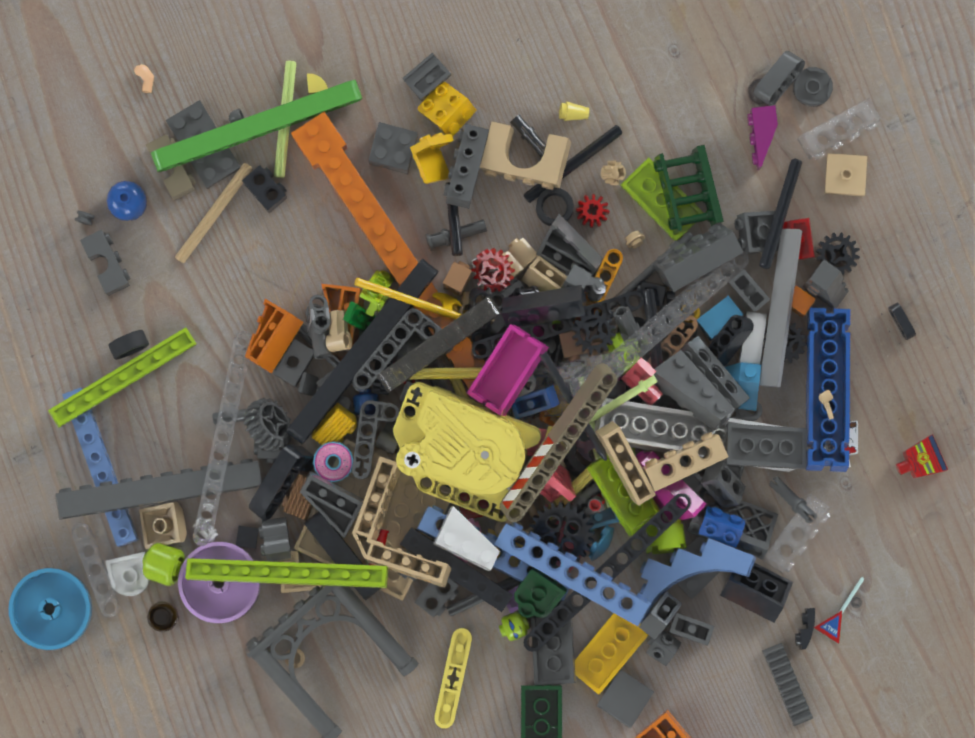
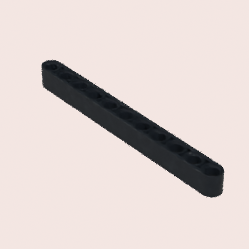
[286,259,439,444]
[523,493,692,652]

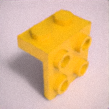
[417,81,477,137]
[410,132,454,184]

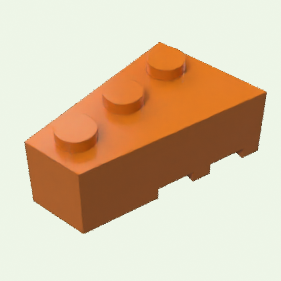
[321,283,364,350]
[245,299,303,374]
[635,709,691,738]

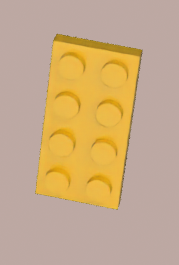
[575,613,648,695]

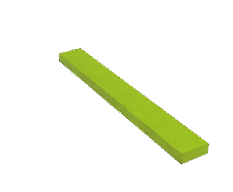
[48,327,197,428]

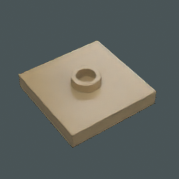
[824,153,867,197]

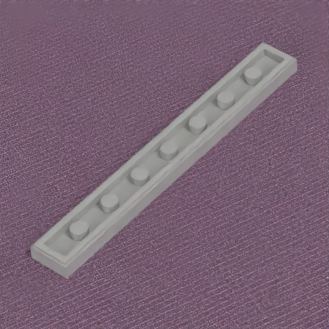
[759,229,802,387]

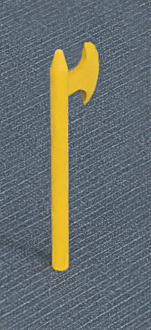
[354,277,466,321]

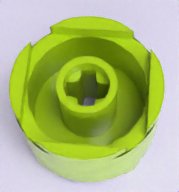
[646,519,687,554]

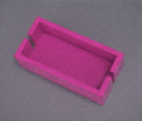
[467,324,549,416]

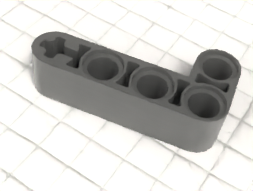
[352,401,400,479]

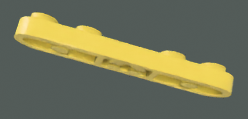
[434,628,472,728]

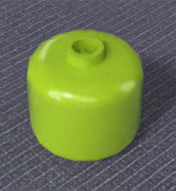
[142,543,185,586]

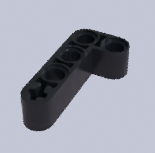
[249,444,314,521]

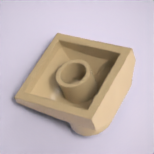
[139,502,187,549]

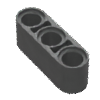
[753,51,805,106]

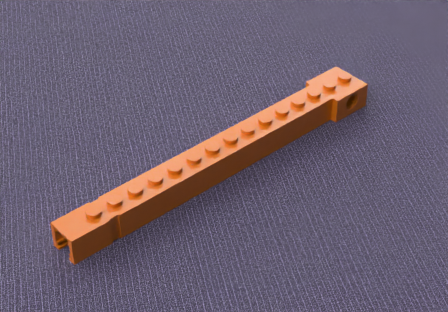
[291,111,485,390]

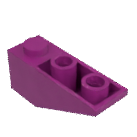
[747,105,778,170]

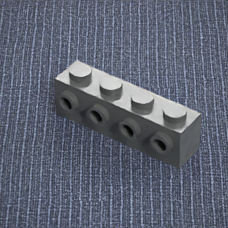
[443,124,489,209]

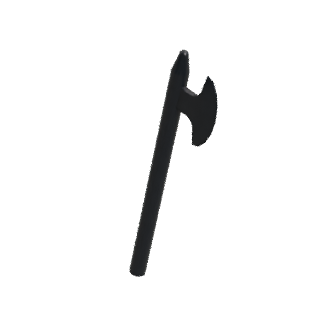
[539,351,608,462]

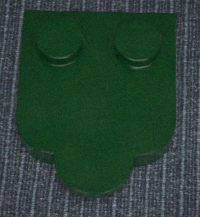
[514,567,567,618]

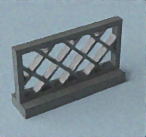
[687,486,778,560]

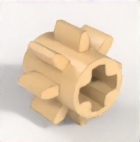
[601,160,626,185]

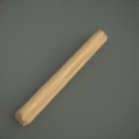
[175,163,253,263]

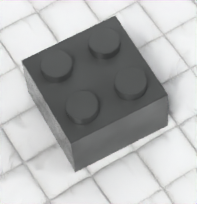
[368,122,418,175]

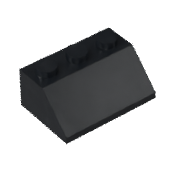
[720,563,793,623]

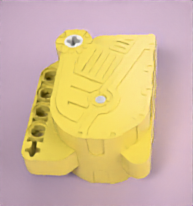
[393,382,541,522]

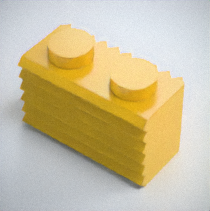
[312,403,357,445]

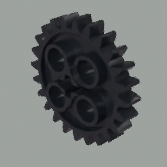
[529,500,595,565]

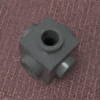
[646,630,682,666]

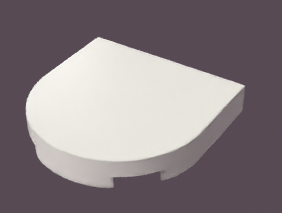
[105,552,150,596]

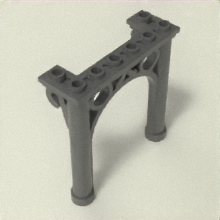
[245,585,419,738]

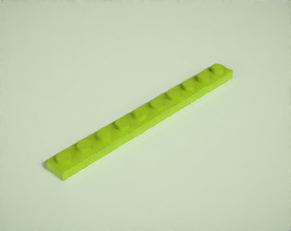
[185,558,388,588]

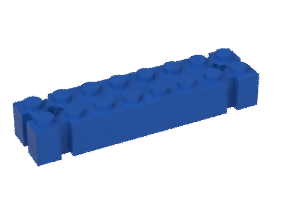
[805,308,850,472]

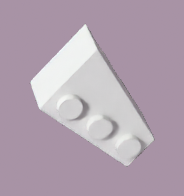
[433,506,500,571]

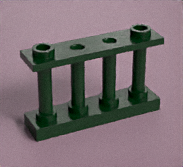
[653,145,724,235]

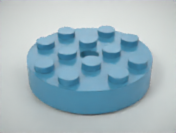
[8,568,92,650]

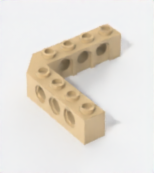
[352,457,452,588]

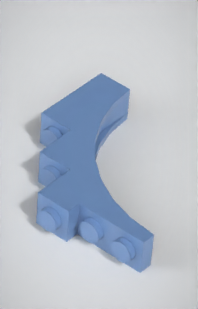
[640,538,756,622]

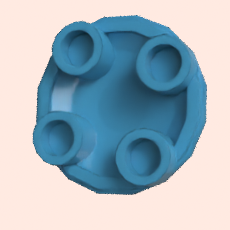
[588,525,614,561]

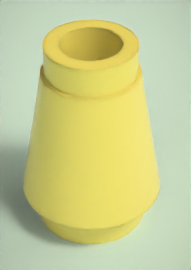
[559,101,589,121]

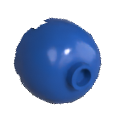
[107,181,147,221]

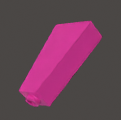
[636,451,706,520]

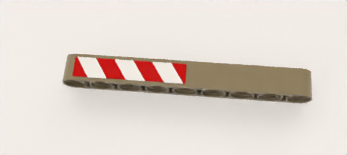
[500,363,617,522]

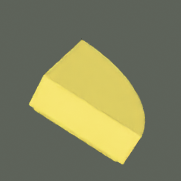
[307,73,328,94]

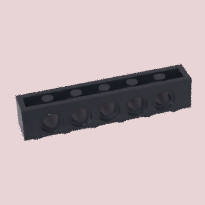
[400,527,513,612]

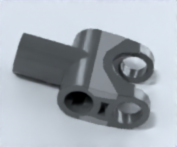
[305,294,332,359]

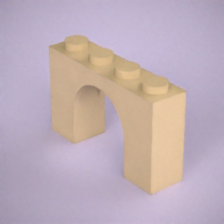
[480,122,571,190]

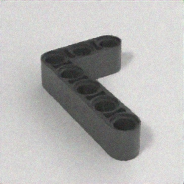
[352,309,455,392]

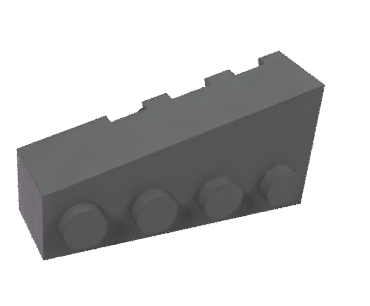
[654,350,735,430]

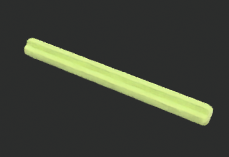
[274,61,296,178]

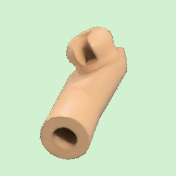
[134,64,154,93]

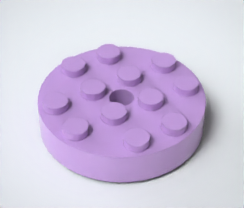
[178,542,261,623]

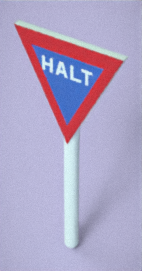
[814,577,864,644]

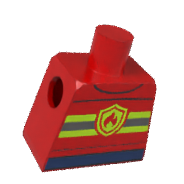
[896,434,948,478]

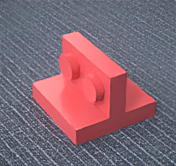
[540,464,576,502]

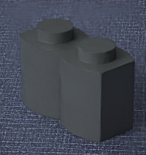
[259,517,291,562]

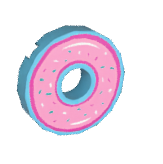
[313,441,354,482]

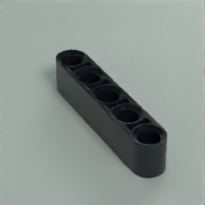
[304,511,381,601]

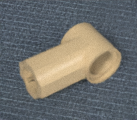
[326,310,352,352]

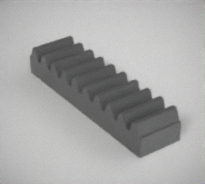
[762,643,813,726]

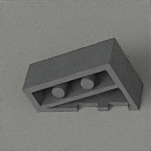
[536,214,603,277]
[803,260,849,309]
[300,471,364,538]

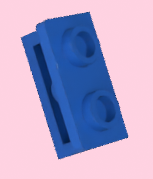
[699,506,746,547]

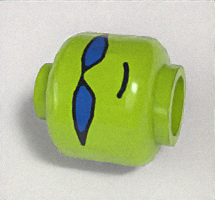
[499,611,530,641]

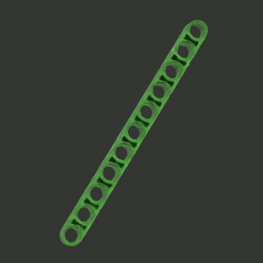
[151,80,363,172]

